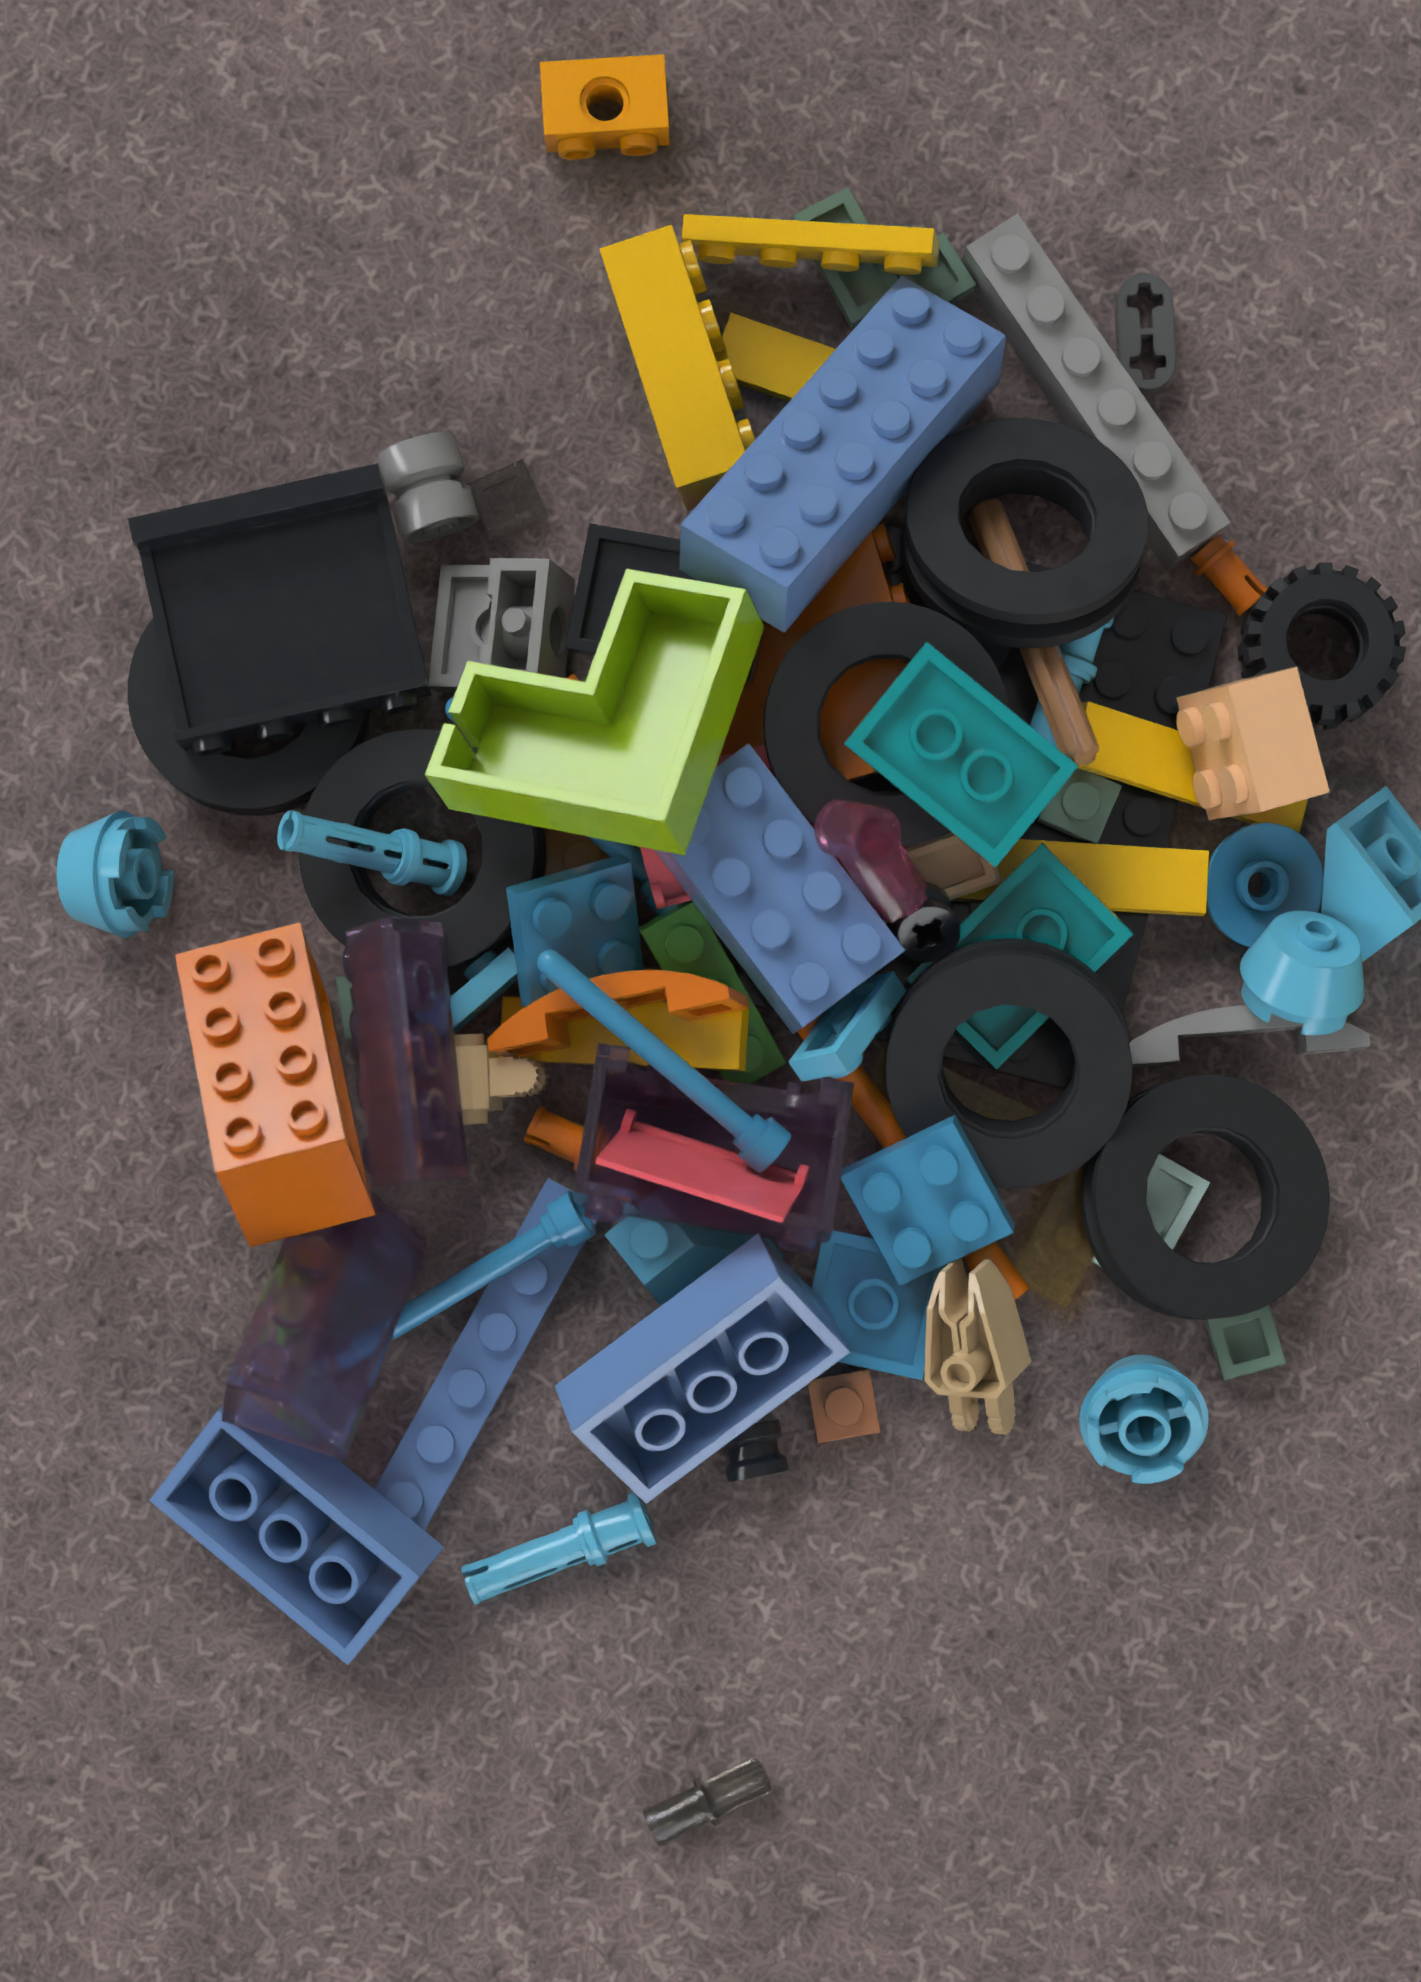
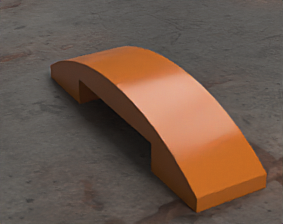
[487,970,750,1059]

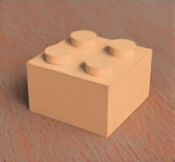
[1176,667,1330,820]

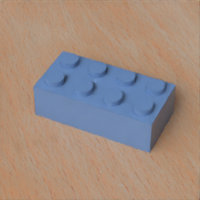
[653,743,905,1034]
[555,1233,850,1504]
[149,1384,445,1665]

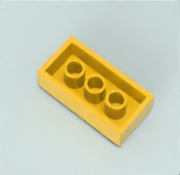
[599,224,755,510]

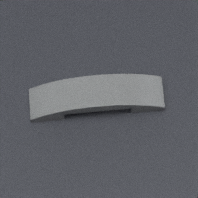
[1129,1005,1371,1068]

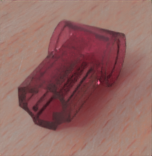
[815,799,928,922]

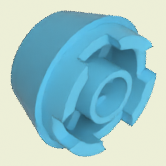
[56,811,174,938]
[1240,911,1365,1036]
[1079,1355,1209,1484]

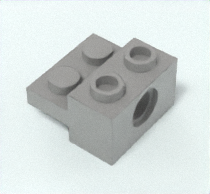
[428,558,575,693]

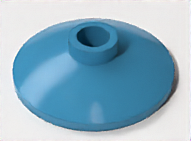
[1206,823,1324,948]

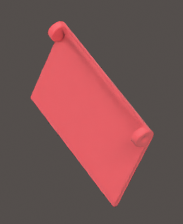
[595,1109,810,1223]

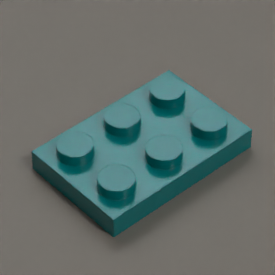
[844,642,1078,867]
[906,842,1133,1070]

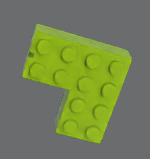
[425,569,764,856]

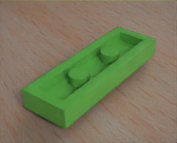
[638,900,786,1094]

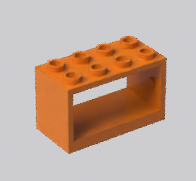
[175,922,376,1247]

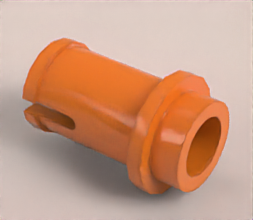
[1191,535,1268,616]
[524,1105,609,1173]

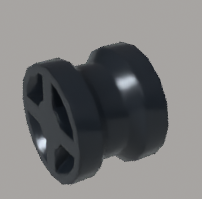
[889,882,960,963]
[723,1419,789,1482]

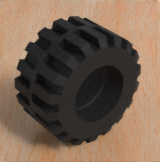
[1238,562,1406,730]

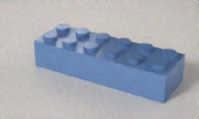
[679,276,1006,633]

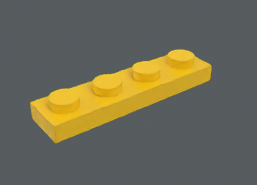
[682,214,940,275]

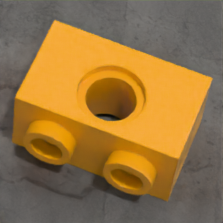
[540,54,670,160]

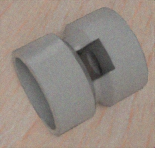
[377,432,480,543]

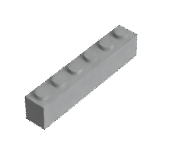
[961,213,1231,573]

